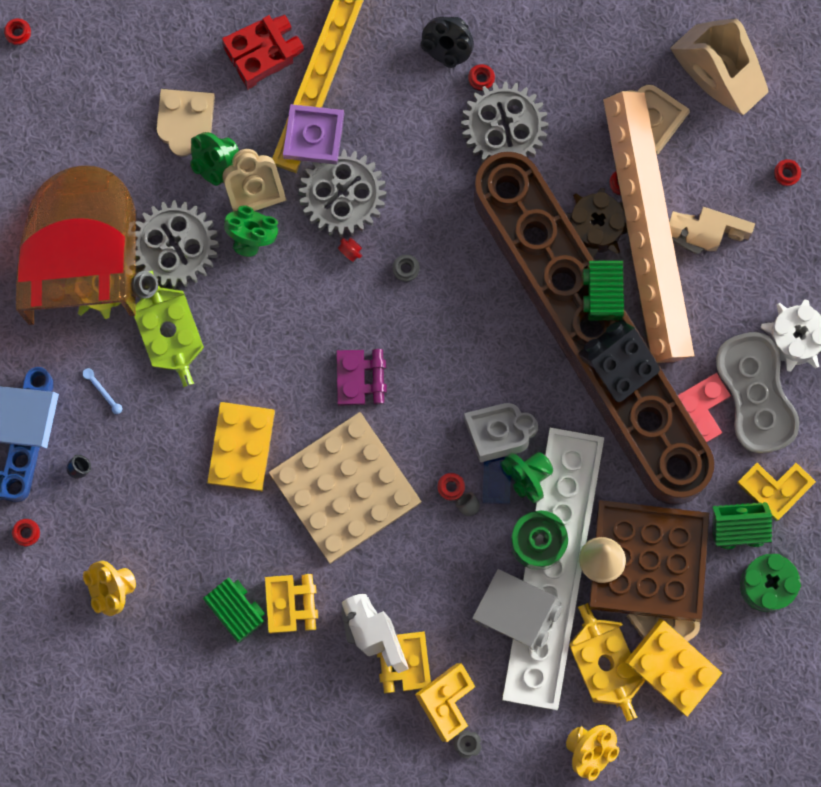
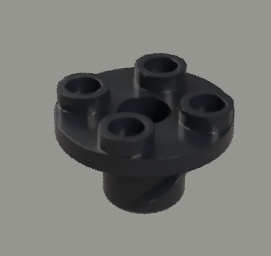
[420,17,474,68]

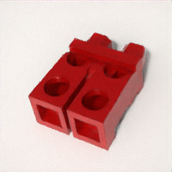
[222,15,304,90]

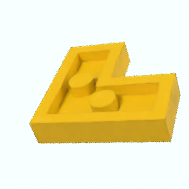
[737,463,816,522]
[415,663,475,742]

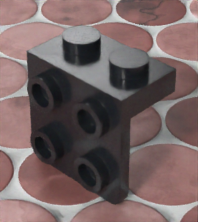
[578,320,660,402]

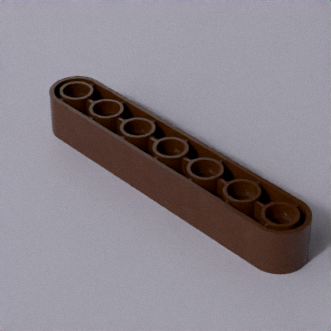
[474,151,714,505]

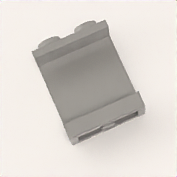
[472,569,562,652]

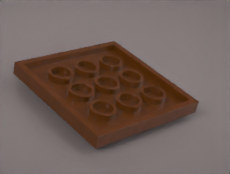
[589,500,709,622]

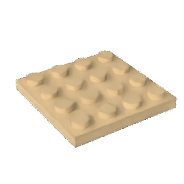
[269,412,422,564]

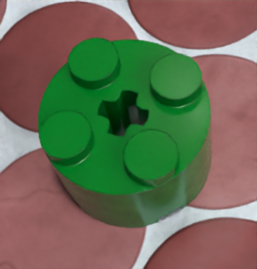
[511,510,568,570]
[740,554,801,612]

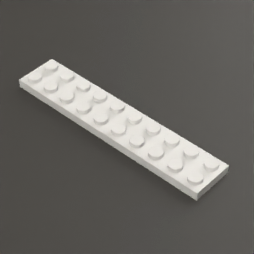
[502,428,604,711]

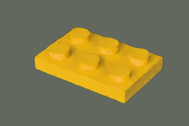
[207,402,275,492]
[625,619,722,717]

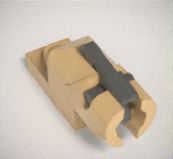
[669,207,755,255]

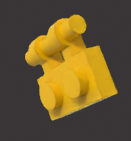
[265,574,318,634]
[377,631,431,694]

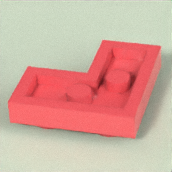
[678,373,731,442]

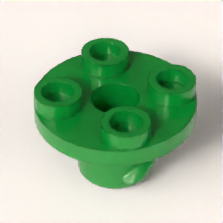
[190,132,239,186]
[224,206,278,257]
[500,452,553,503]

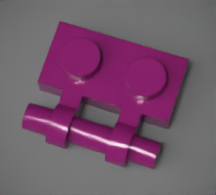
[337,349,387,406]

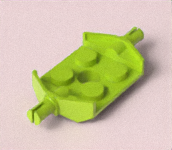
[131,271,204,387]

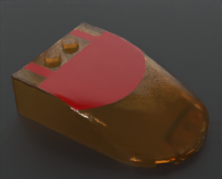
[16,166,136,325]

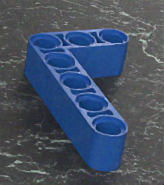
[0,367,53,502]

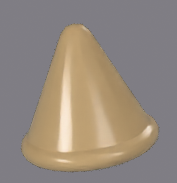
[579,537,626,583]

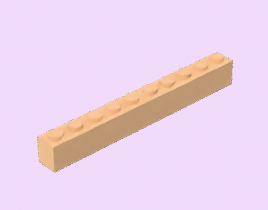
[603,91,694,363]

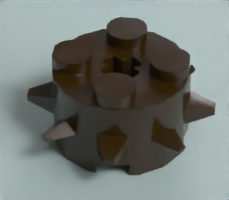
[566,188,628,259]

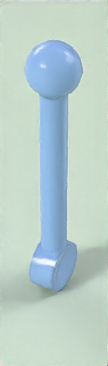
[83,368,122,414]

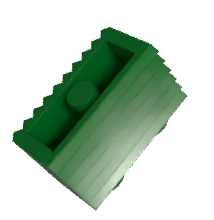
[582,261,624,321]
[712,502,772,549]
[203,578,265,643]

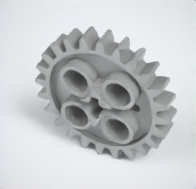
[461,82,548,163]
[299,149,386,237]
[130,200,219,289]

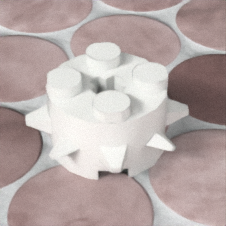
[761,300,821,372]

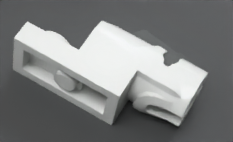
[341,594,409,673]

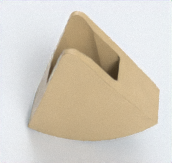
[670,19,768,115]

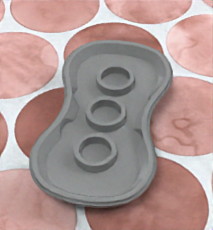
[716,332,799,453]

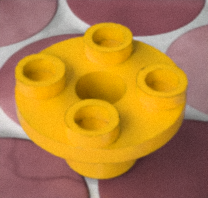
[83,561,136,616]
[566,725,619,781]

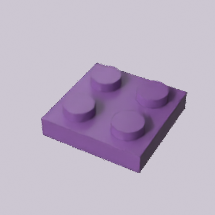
[283,104,344,164]

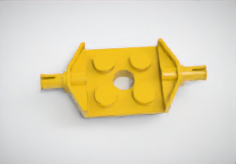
[569,603,645,722]

